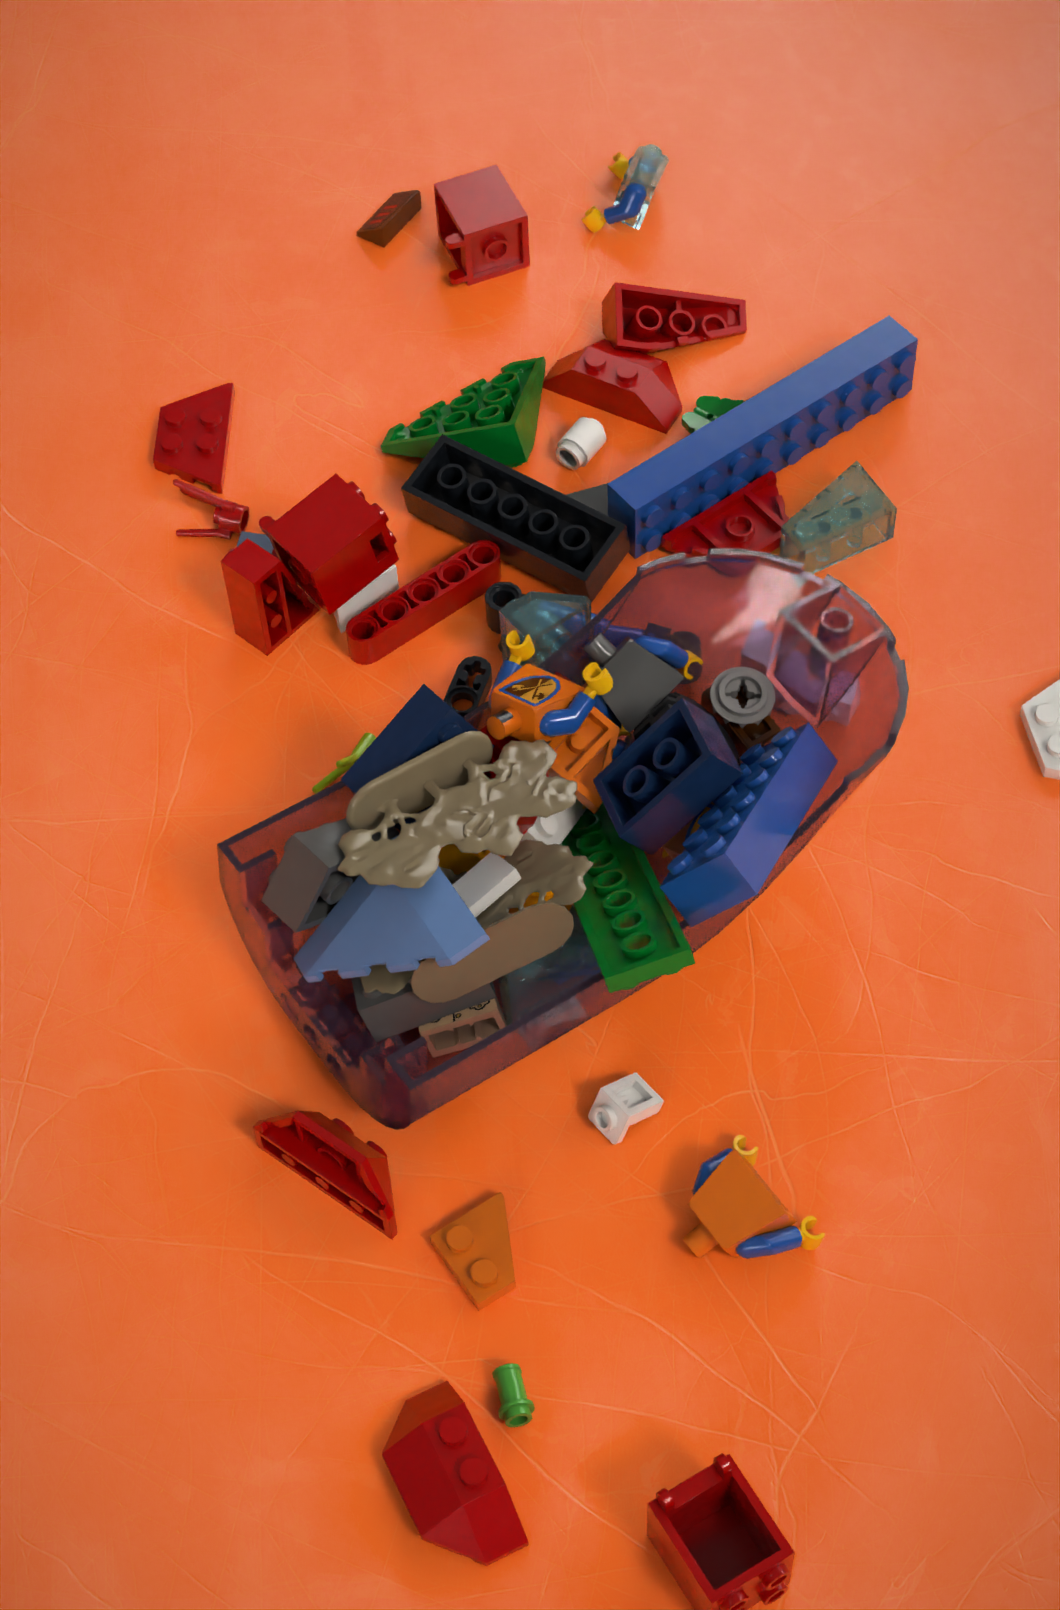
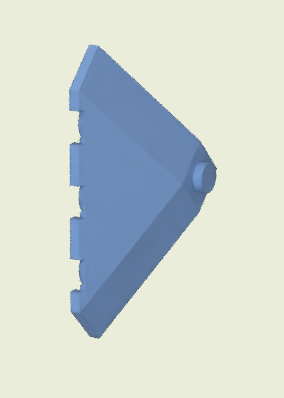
[294,835,490,983]

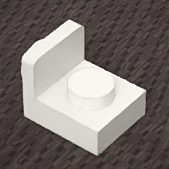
[588,1072,664,1145]

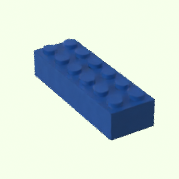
[660,722,838,927]

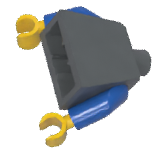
[583,632,703,737]

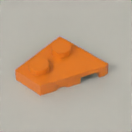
[548,706,620,814]
[429,1192,516,1311]

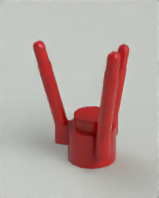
[173,479,250,540]

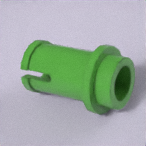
[492,1363,535,1427]

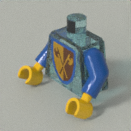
[581,144,670,232]

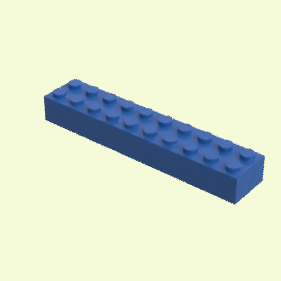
[607,315,918,559]

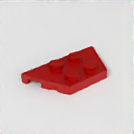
[153,383,235,494]
[661,470,793,575]

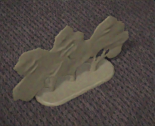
[337,731,577,888]
[360,839,593,1003]

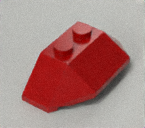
[543,339,683,434]
[253,1111,398,1239]
[382,1380,529,1566]

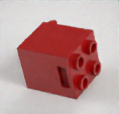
[434,164,530,286]
[259,473,399,615]
[647,1453,795,1610]

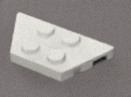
[1020,679,1060,780]

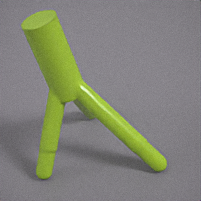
[312,733,376,793]

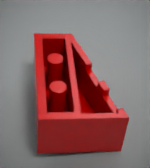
[220,538,319,656]

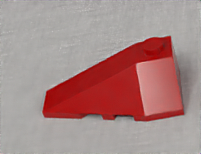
[602,282,747,353]

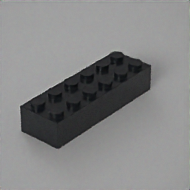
[401,434,630,605]

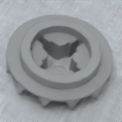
[709,667,775,728]

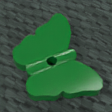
[681,395,745,434]

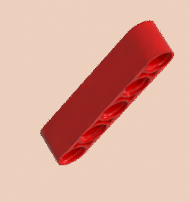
[346,540,502,665]

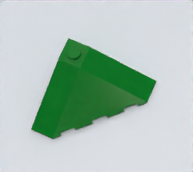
[380,357,546,468]

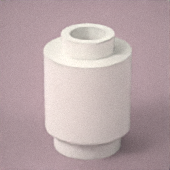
[556,417,607,470]

